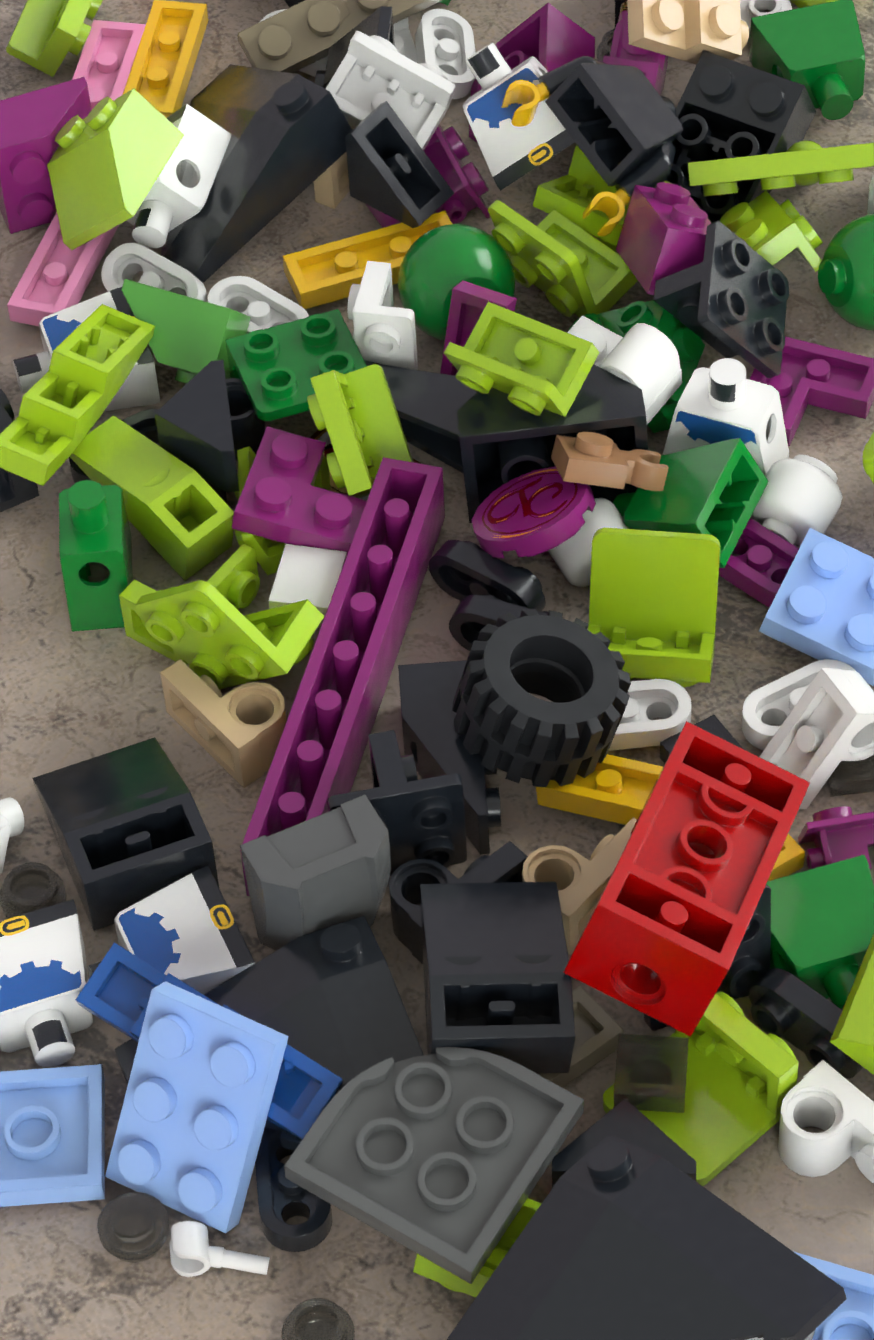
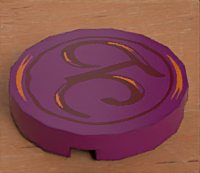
[472,466,596,558]

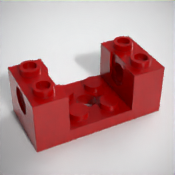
[563,721,810,1037]

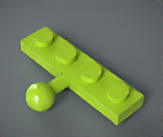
[688,140,874,197]

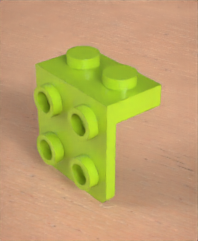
[488,200,638,317]
[588,528,720,687]
[134,580,324,689]
[603,991,799,1186]

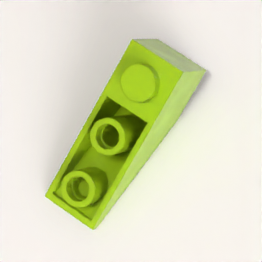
[70,415,234,581]

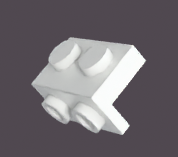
[326,31,456,151]
[347,261,418,370]

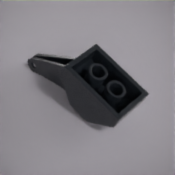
[364,360,648,523]

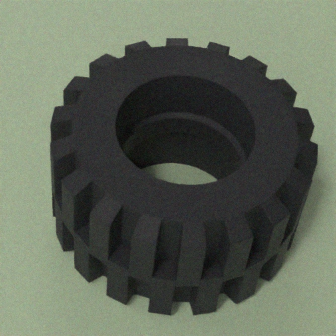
[452,609,631,787]

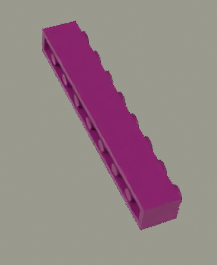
[240,457,445,896]

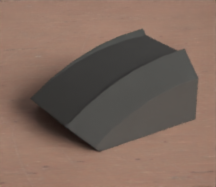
[240,795,391,950]

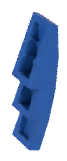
[75,942,343,1140]

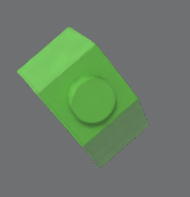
[122,279,251,384]

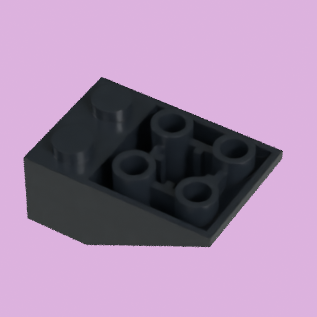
[666,50,816,223]
[33,737,219,931]
[420,882,576,1074]

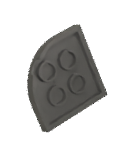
[284,1047,584,1284]

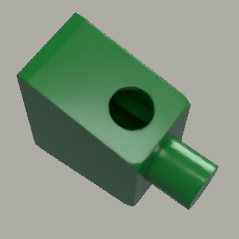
[749,0,865,120]
[613,438,768,568]
[59,480,133,632]
[767,855,874,1010]

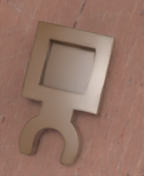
[551,431,669,491]

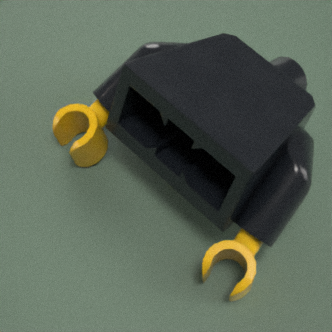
[501,56,683,236]

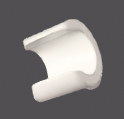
[169,1221,270,1277]

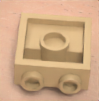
[627,0,749,65]

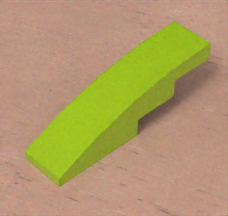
[0,304,155,486]

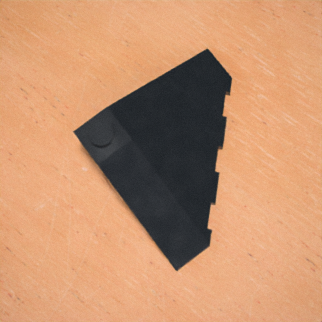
[161,64,352,283]
[115,916,424,1151]
[447,1133,847,1340]

